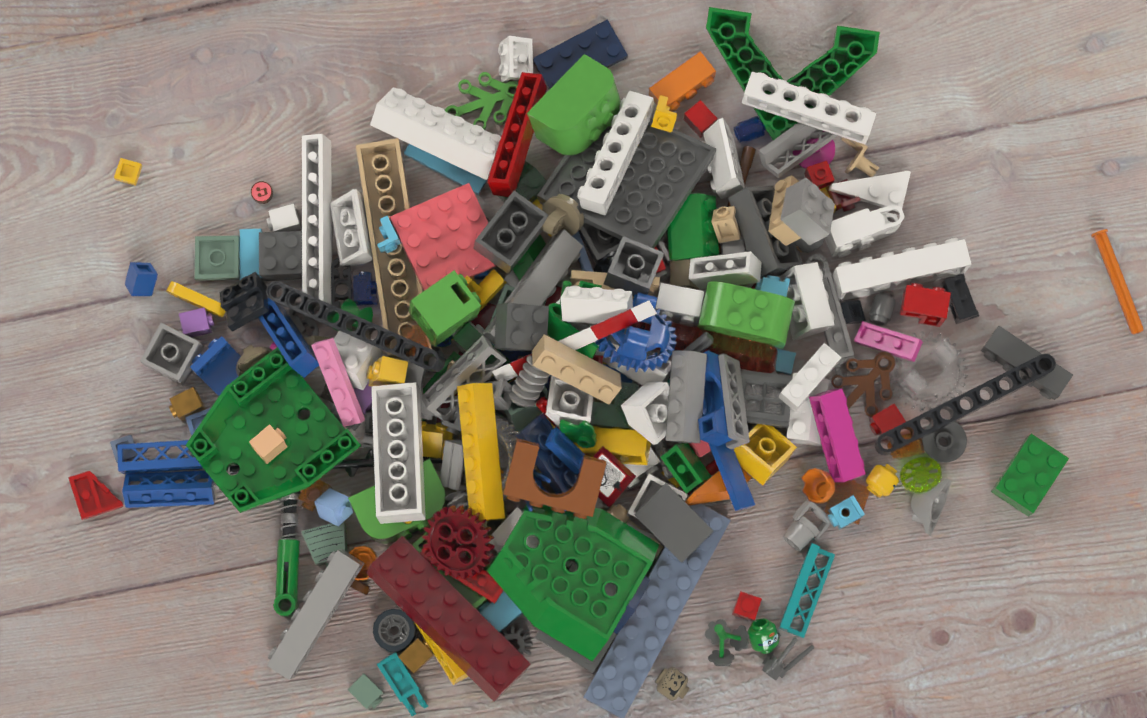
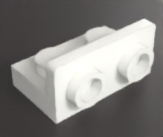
[498,36,533,83]

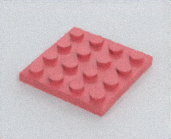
[389,183,496,291]

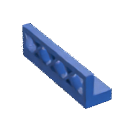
[117,440,203,474]
[122,471,215,508]

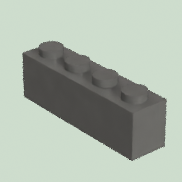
[981,326,1073,400]

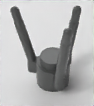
[762,633,814,680]

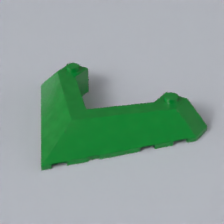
[706,7,880,140]

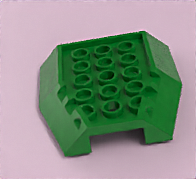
[186,347,361,513]
[487,505,659,661]

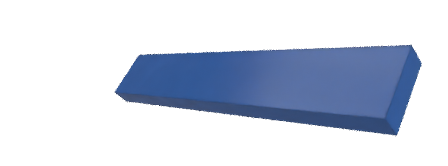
[702,392,755,511]

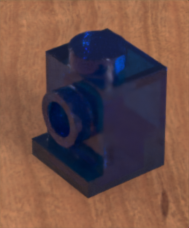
[353,271,378,305]

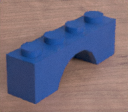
[698,351,734,446]

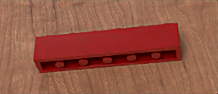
[487,72,547,197]

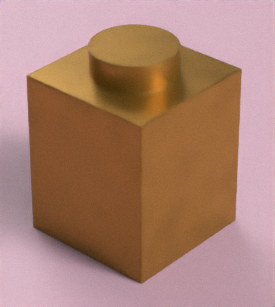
[169,387,206,422]
[398,638,434,674]

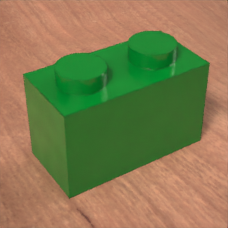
[660,443,712,494]

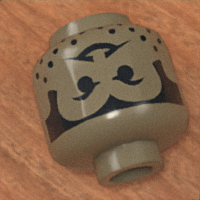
[655,667,690,701]

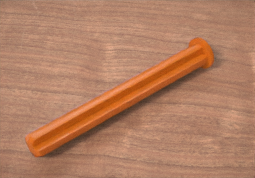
[1091,229,1144,334]

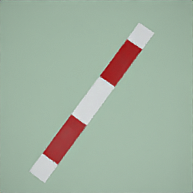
[492,301,657,381]

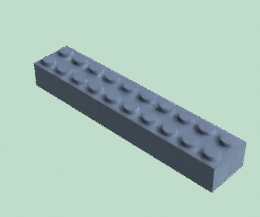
[583,504,731,718]

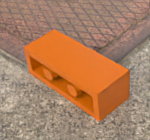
[648,51,716,112]

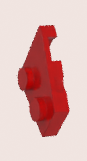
[68,471,124,520]

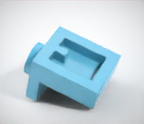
[377,215,401,253]

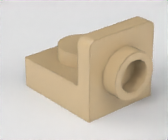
[712,206,741,243]

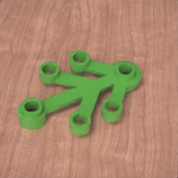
[445,72,518,130]

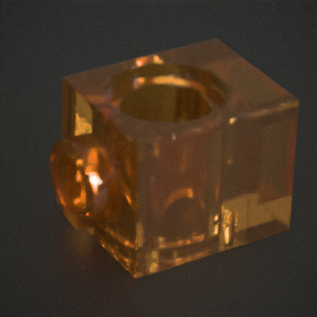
[298,479,332,512]

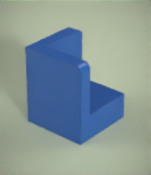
[125,262,158,296]

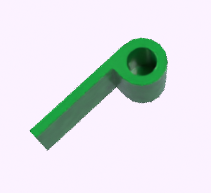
[547,303,599,359]

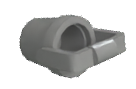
[783,500,830,551]

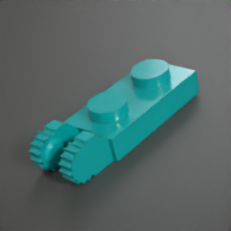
[377,652,428,717]

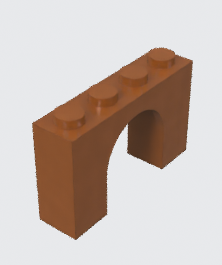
[503,438,606,519]

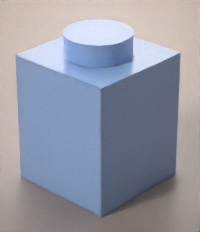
[314,488,353,527]

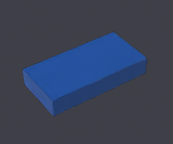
[545,427,586,474]

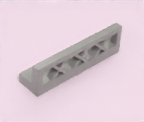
[759,111,838,179]
[421,335,507,421]
[718,354,750,449]

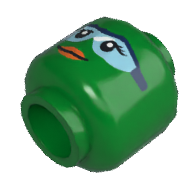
[748,618,779,654]

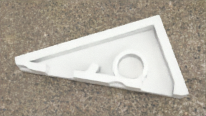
[829,171,911,212]

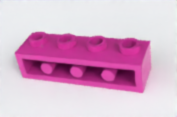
[809,389,865,482]

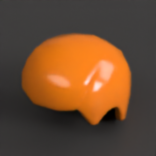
[802,468,835,504]
[348,546,378,581]

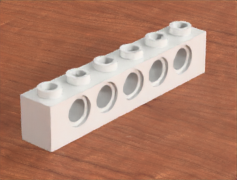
[742,72,876,145]
[578,91,655,215]

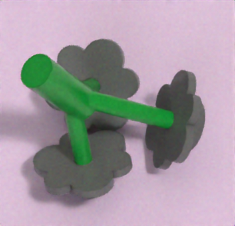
[705,619,749,666]

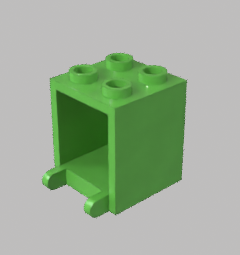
[408,270,481,347]

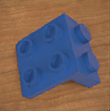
[190,336,241,396]

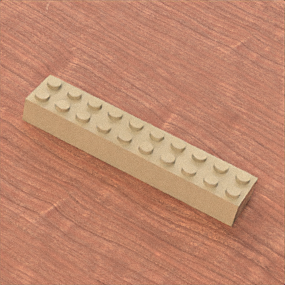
[356,138,433,359]

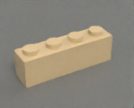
[532,334,622,404]

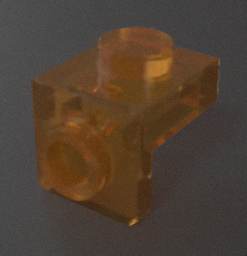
[887,433,925,460]

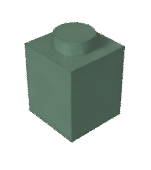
[348,673,385,710]

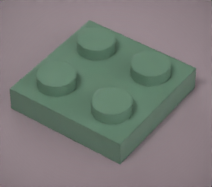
[194,236,240,281]

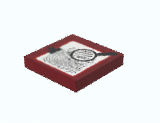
[593,446,636,508]

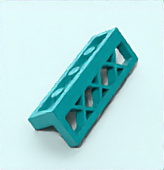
[778,543,835,638]

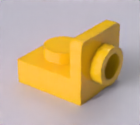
[651,95,677,132]

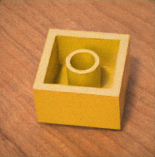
[734,424,797,486]

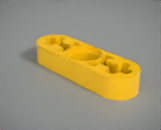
[166,281,226,318]

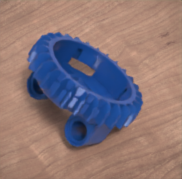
[596,292,677,372]

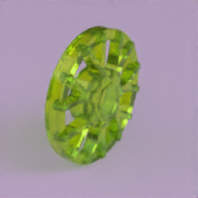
[900,457,942,493]

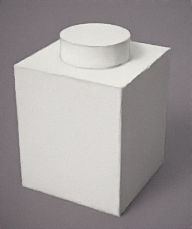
[267,204,302,232]

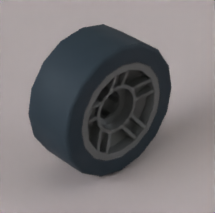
[373,609,417,652]

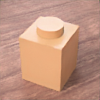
[249,424,287,464]

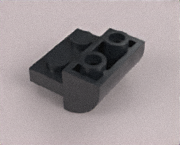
[219,272,269,332]

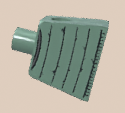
[302,522,348,568]

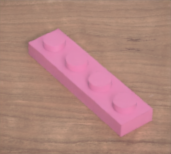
[311,338,365,427]

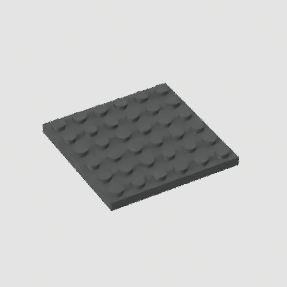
[537,116,716,248]

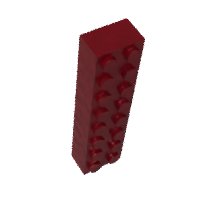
[366,536,531,702]

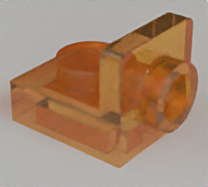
[401,324,429,356]

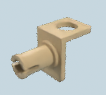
[841,137,879,177]

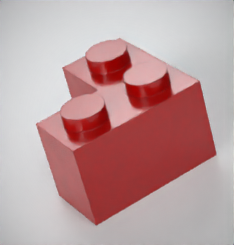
[900,283,951,327]

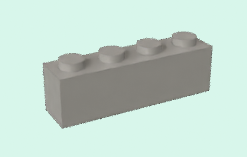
[666,351,707,443]

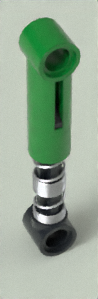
[273,490,302,618]

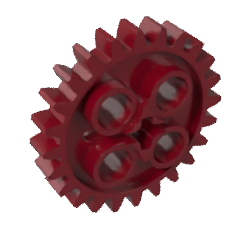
[422,505,495,579]

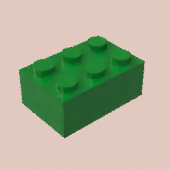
[991,433,1069,517]

